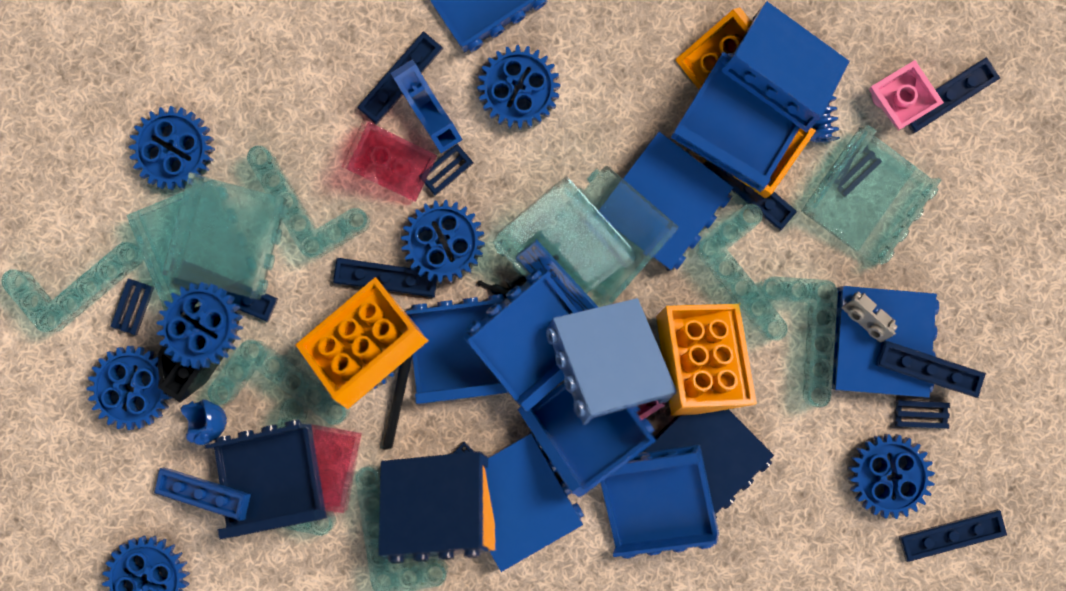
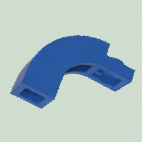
[390,59,463,153]

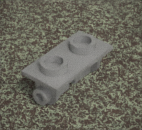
[842,291,898,343]

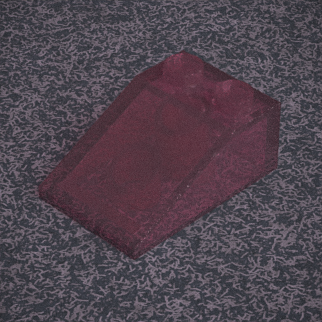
[341,121,437,202]
[311,424,362,513]

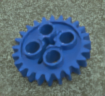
[477,45,560,130]
[128,106,215,190]
[401,200,485,284]
[156,282,243,369]
[87,346,173,430]
[848,434,935,519]
[102,536,190,591]

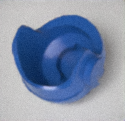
[181,399,227,445]

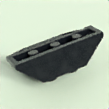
[158,306,240,403]

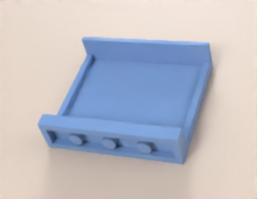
[546,298,677,425]

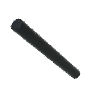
[383,354,413,448]

